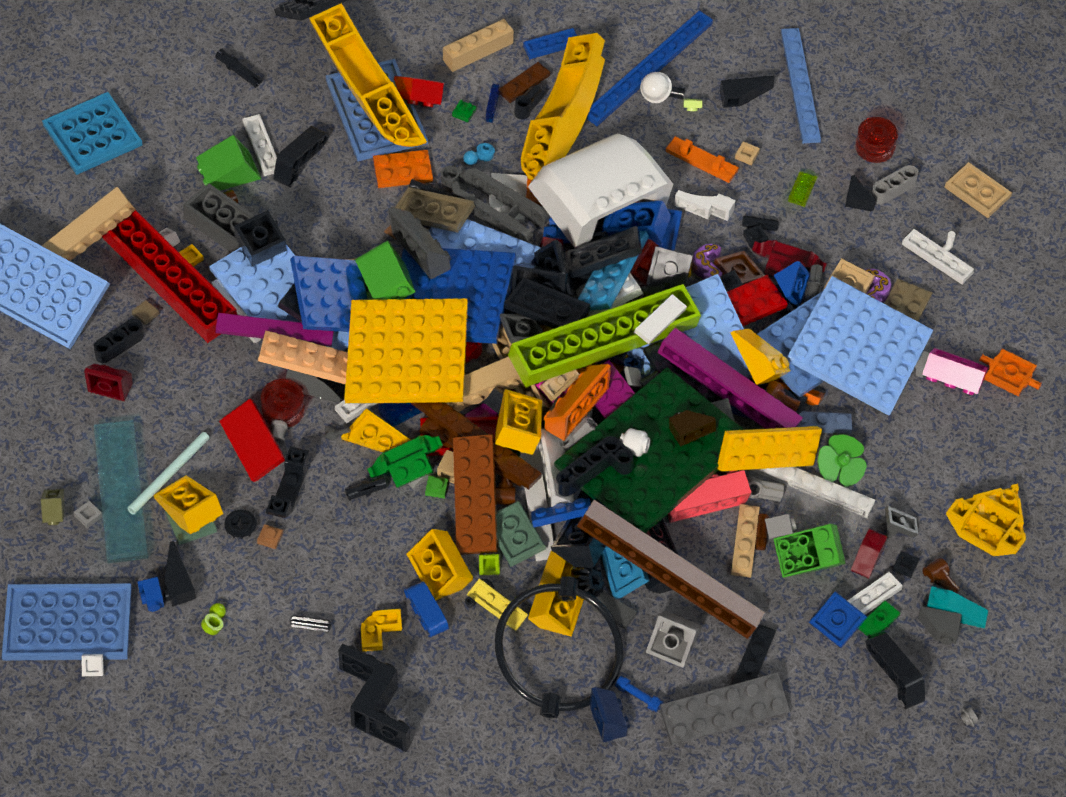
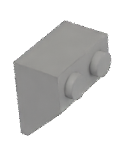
[645,610,702,668]

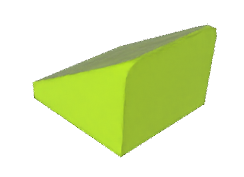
[478,554,500,575]

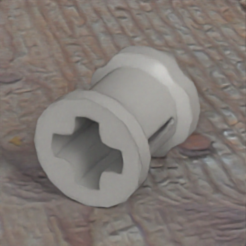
[270,420,288,446]

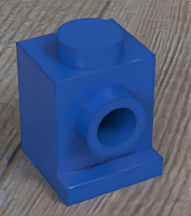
[137,577,164,612]

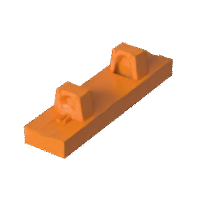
[666,136,739,183]

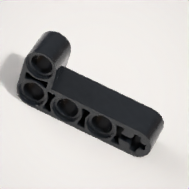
[274,126,329,188]
[556,436,634,497]
[865,632,925,709]

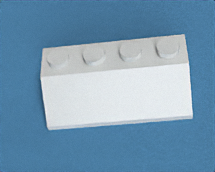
[538,428,576,507]

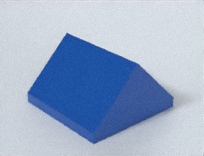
[774,261,810,308]

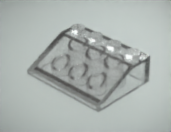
[767,480,866,566]

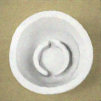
[640,72,672,103]

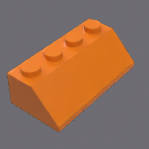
[544,364,611,441]

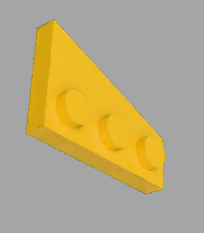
[341,408,411,452]

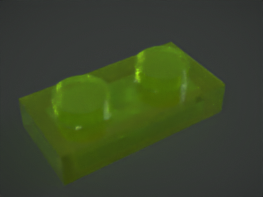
[787,171,817,207]

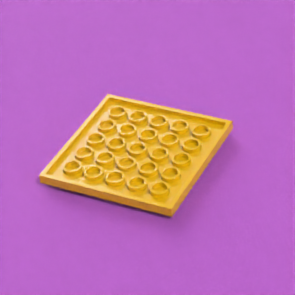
[344,298,468,403]

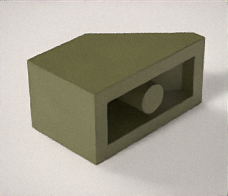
[41,489,64,525]

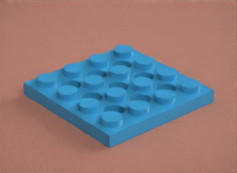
[42,92,143,175]

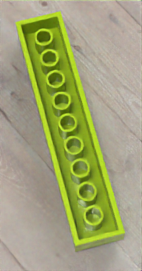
[508,284,701,387]

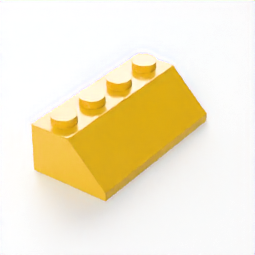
[528,551,584,636]

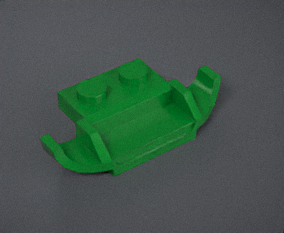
[367,435,443,488]

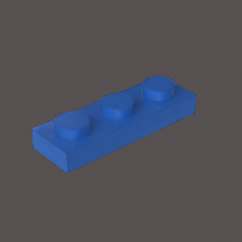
[523,28,577,60]
[531,498,591,528]

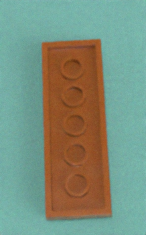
[453,434,498,555]

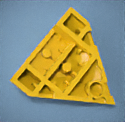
[946,483,1026,556]

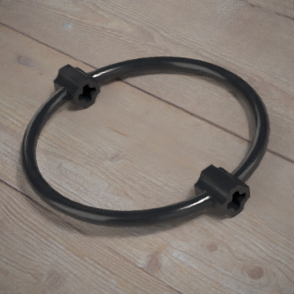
[495,576,623,718]

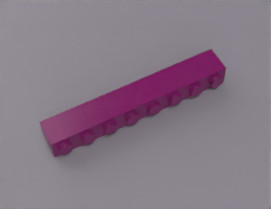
[657,328,803,429]

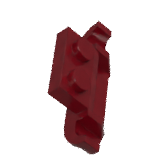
[752,240,827,278]

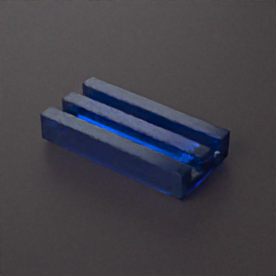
[486,84,499,123]

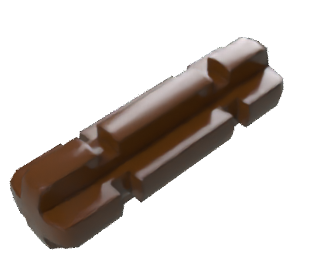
[755,513,769,550]

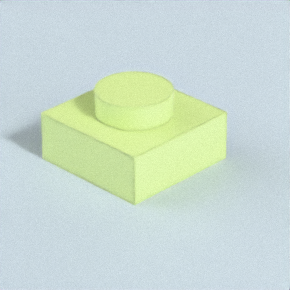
[683,99,702,111]

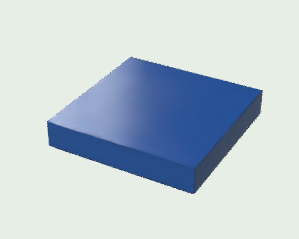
[809,592,867,648]

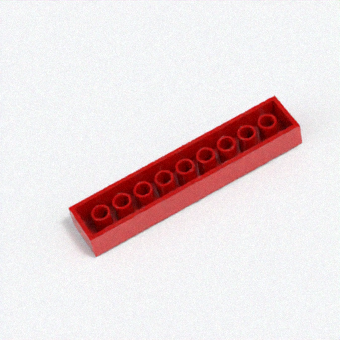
[102,210,237,343]

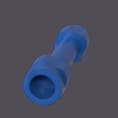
[615,676,663,712]

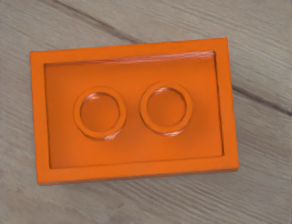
[373,150,433,188]

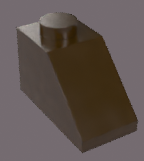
[669,410,716,447]

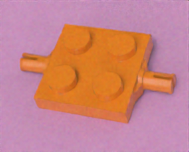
[979,349,1042,397]

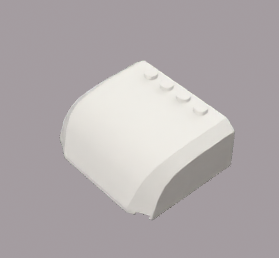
[528,134,674,248]

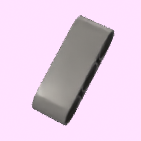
[871,165,918,205]

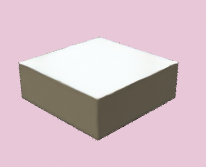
[132,300,159,325]

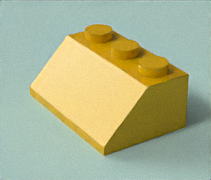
[407,529,474,601]

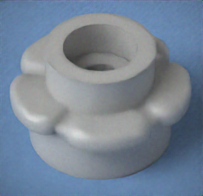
[960,707,979,727]

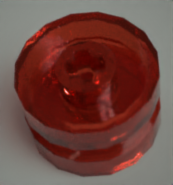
[855,117,898,163]
[261,379,305,428]

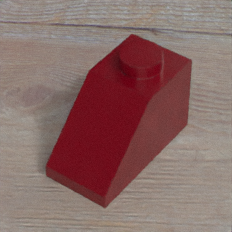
[851,529,887,579]

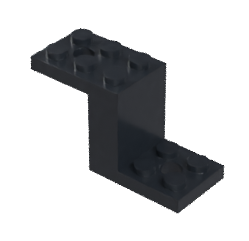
[338,644,410,752]

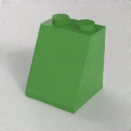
[196,135,261,191]
[355,241,415,300]

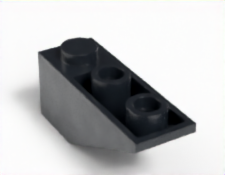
[720,76,775,108]

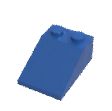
[603,200,671,245]

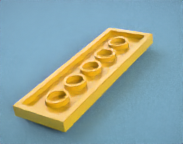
[717,426,822,471]

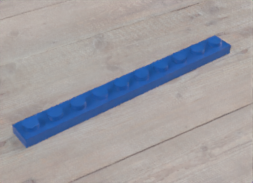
[586,11,713,126]

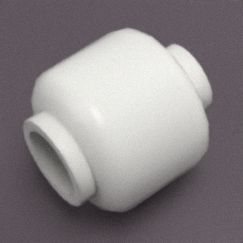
[620,428,650,457]

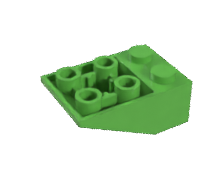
[774,524,846,578]

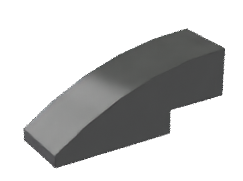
[285,369,343,403]

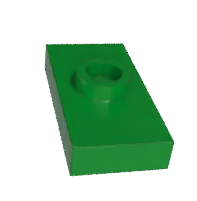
[858,601,900,638]

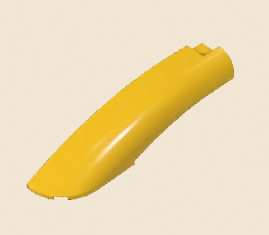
[309,3,427,147]
[521,33,605,180]

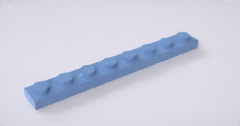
[781,28,821,144]

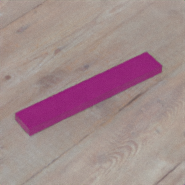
[216,313,334,347]

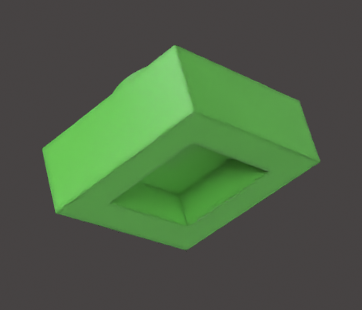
[425,476,448,499]

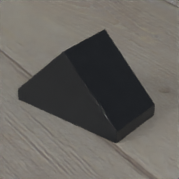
[845,175,876,212]

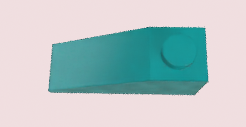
[926,586,989,629]

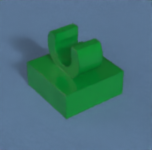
[452,99,476,122]

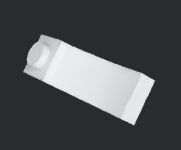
[674,190,735,221]

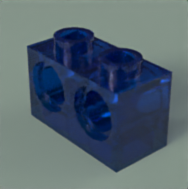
[378,403,422,427]

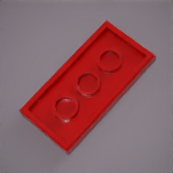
[219,398,285,482]

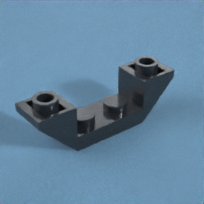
[266,446,309,518]

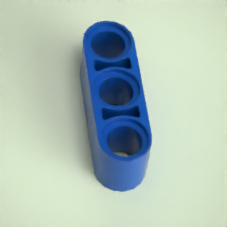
[404,581,449,638]

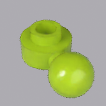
[201,603,226,635]

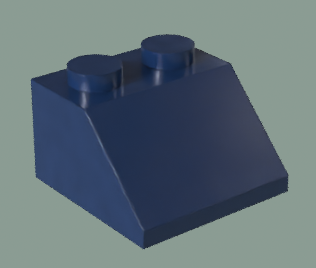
[590,687,630,742]

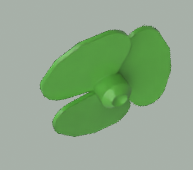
[817,434,867,487]

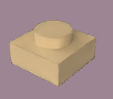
[735,142,760,166]

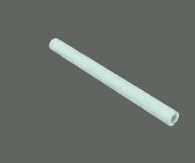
[127,432,210,514]

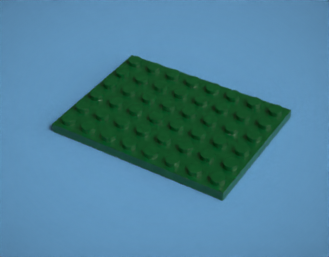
[554,367,744,533]

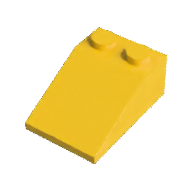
[730,329,791,385]
[495,389,542,455]
[153,475,223,534]

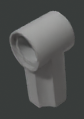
[559,416,598,450]
[747,476,784,502]

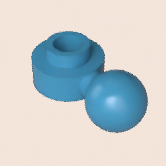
[463,143,495,165]

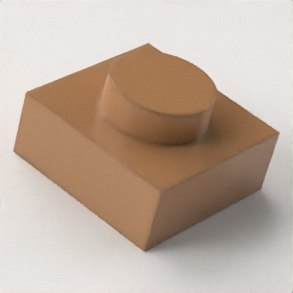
[257,524,283,549]

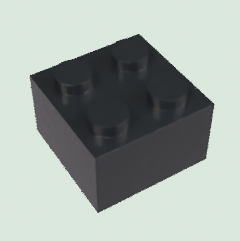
[234,210,287,267]

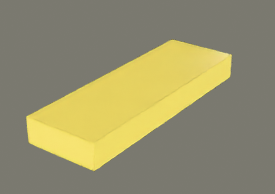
[467,579,528,631]

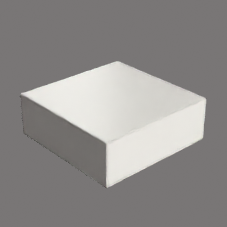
[82,654,104,676]

